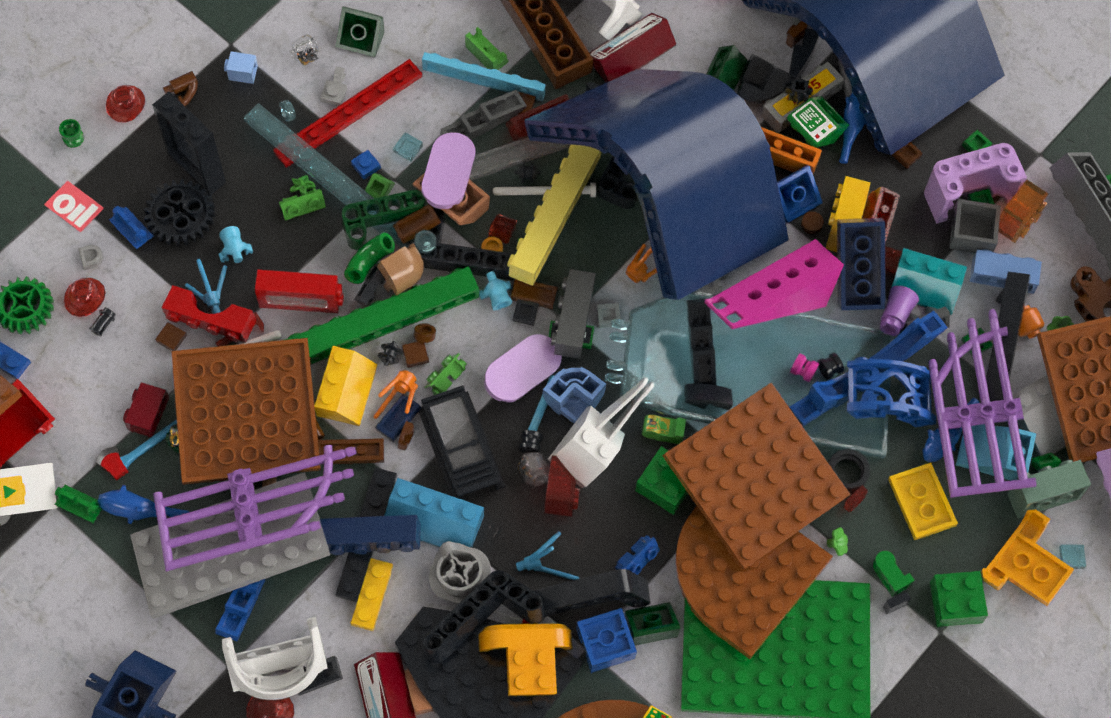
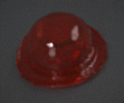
[106,85,145,123]
[64,278,106,317]
[247,697,295,718]

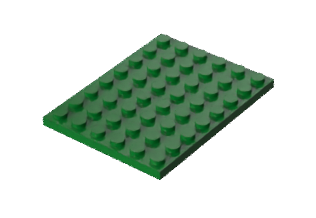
[681,580,871,718]

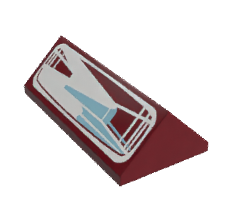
[589,13,677,83]
[354,652,416,718]

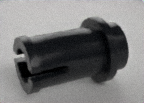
[89,307,116,337]

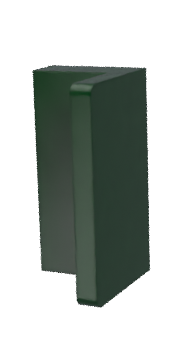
[706,45,748,90]

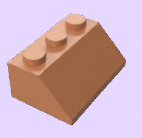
[413,173,490,225]

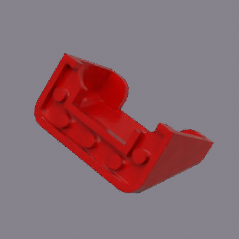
[0,379,55,468]

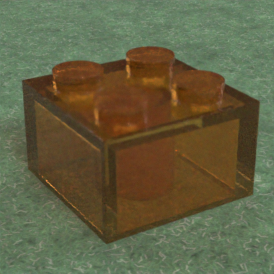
[999,180,1048,243]

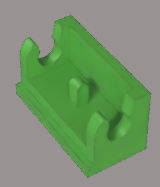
[465,27,509,70]

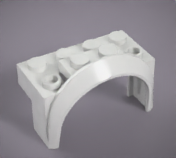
[599,0,643,41]
[222,616,328,700]

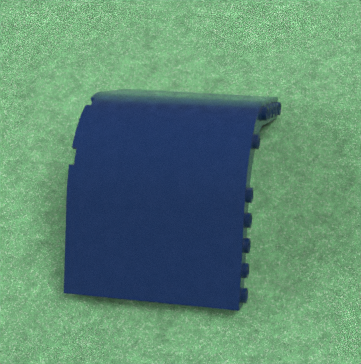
[742,0,1005,155]
[524,69,789,300]

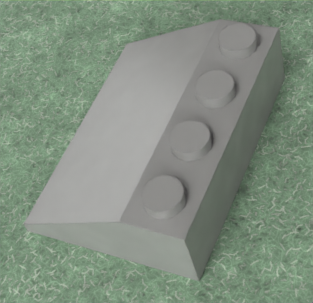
[1012,375,1066,456]

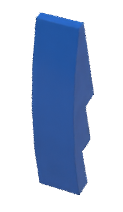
[215,579,265,641]

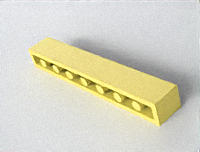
[507,145,602,286]

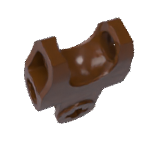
[1070,266,1111,322]

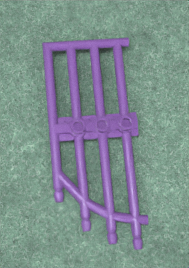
[929,309,1036,498]
[153,445,356,572]

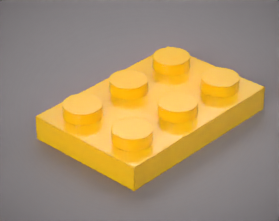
[888,463,958,540]

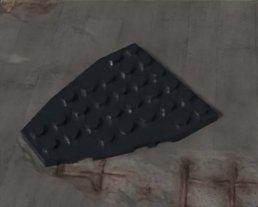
[395,606,583,718]

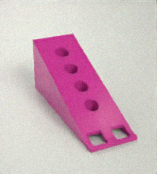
[704,239,844,329]

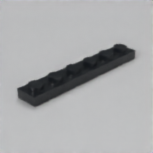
[335,467,397,602]

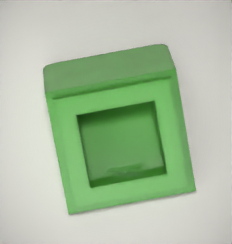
[364,173,395,198]

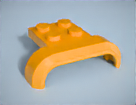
[981,509,1074,606]
[479,624,573,696]

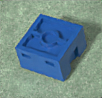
[576,608,637,673]

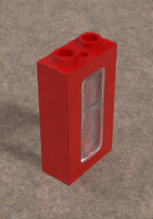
[255,270,344,314]

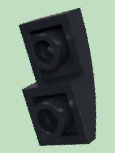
[684,383,733,411]

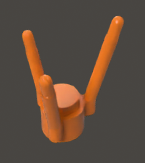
[625,244,657,283]
[374,370,418,419]

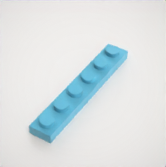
[422,52,546,102]

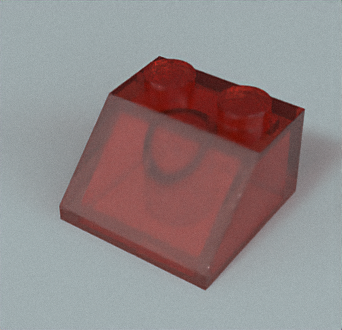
[545,455,580,517]

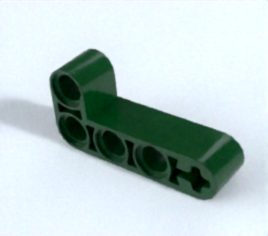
[342,190,425,250]

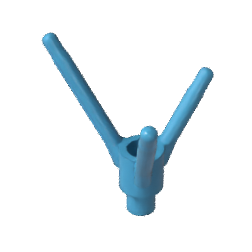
[185,259,227,314]
[516,531,579,580]

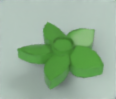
[290,175,316,195]

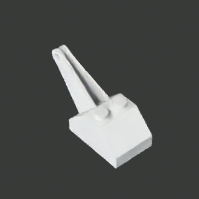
[548,377,655,488]

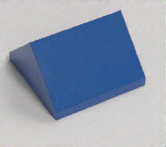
[777,165,823,223]

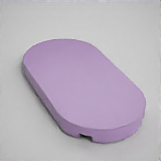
[422,133,475,209]
[484,334,562,403]

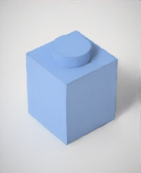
[224,52,258,84]

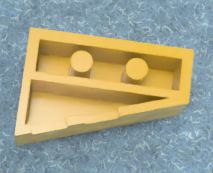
[826,176,870,252]

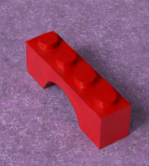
[161,285,257,343]

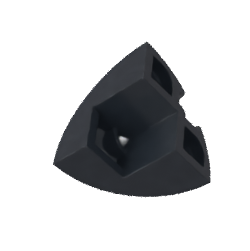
[737,54,793,101]

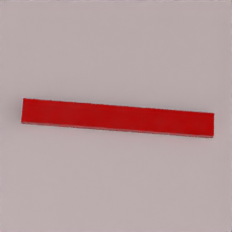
[273,59,423,168]

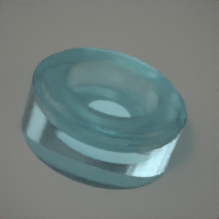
[279,100,296,122]
[414,230,436,253]

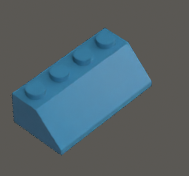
[385,478,484,548]

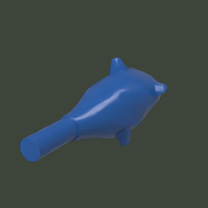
[839,92,867,164]
[922,398,979,462]
[98,485,189,524]

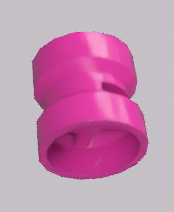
[790,353,820,383]

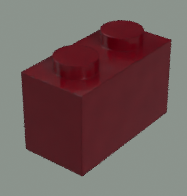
[123,382,169,437]

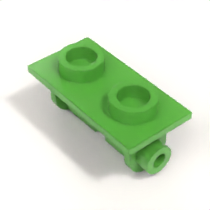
[279,188,326,220]
[424,353,467,395]

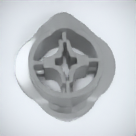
[429,541,491,604]

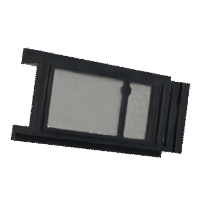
[418,385,505,500]

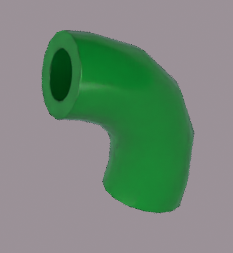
[344,232,395,284]

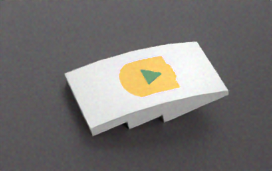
[0,463,58,516]

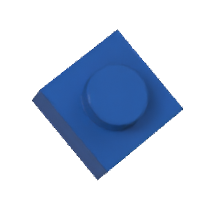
[351,150,381,180]

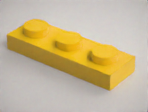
[351,558,393,631]

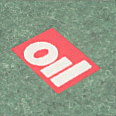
[44,181,104,232]

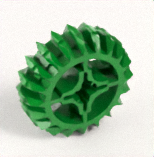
[0,276,54,335]

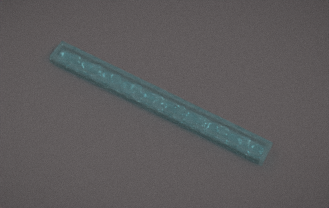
[244,103,417,249]

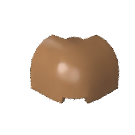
[377,243,424,296]

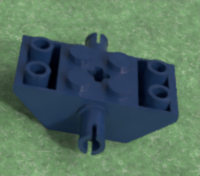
[85,650,177,718]

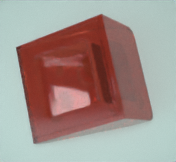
[488,214,518,244]

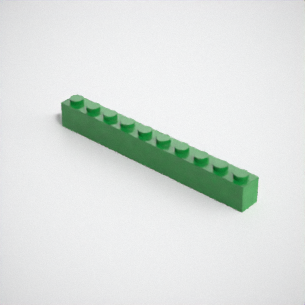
[285,267,480,365]

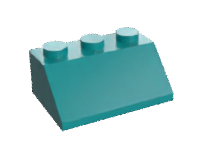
[891,248,967,315]

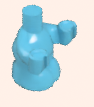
[219,226,253,263]
[479,271,513,311]

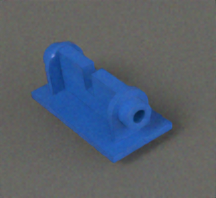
[109,206,153,249]
[615,535,660,575]

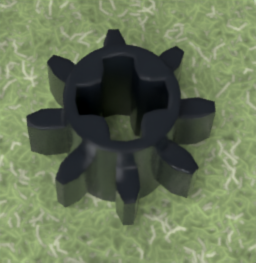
[785,77,813,105]

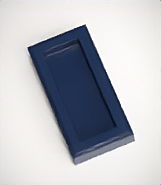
[375,394,421,442]

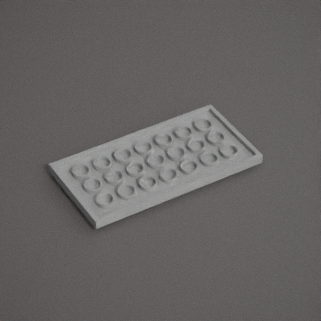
[130,472,330,619]

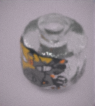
[290,34,322,65]
[518,452,551,486]

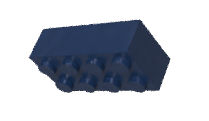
[837,218,885,311]

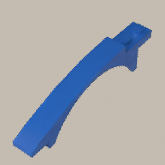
[789,311,948,426]

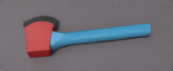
[95,419,177,481]

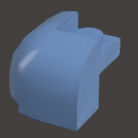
[543,367,606,423]

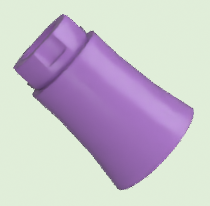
[880,286,919,336]

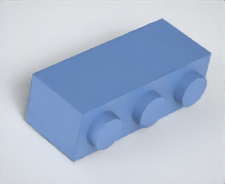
[969,249,1042,294]

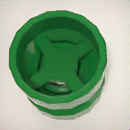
[59,119,84,148]

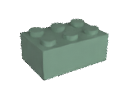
[1007,460,1091,519]

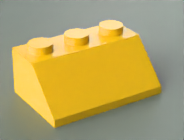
[314,346,378,426]

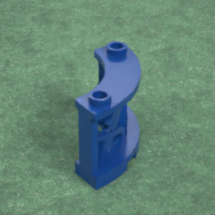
[847,357,936,427]

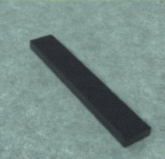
[986,271,1031,401]

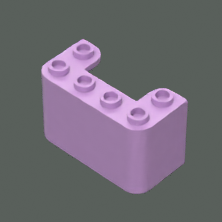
[924,143,1027,224]

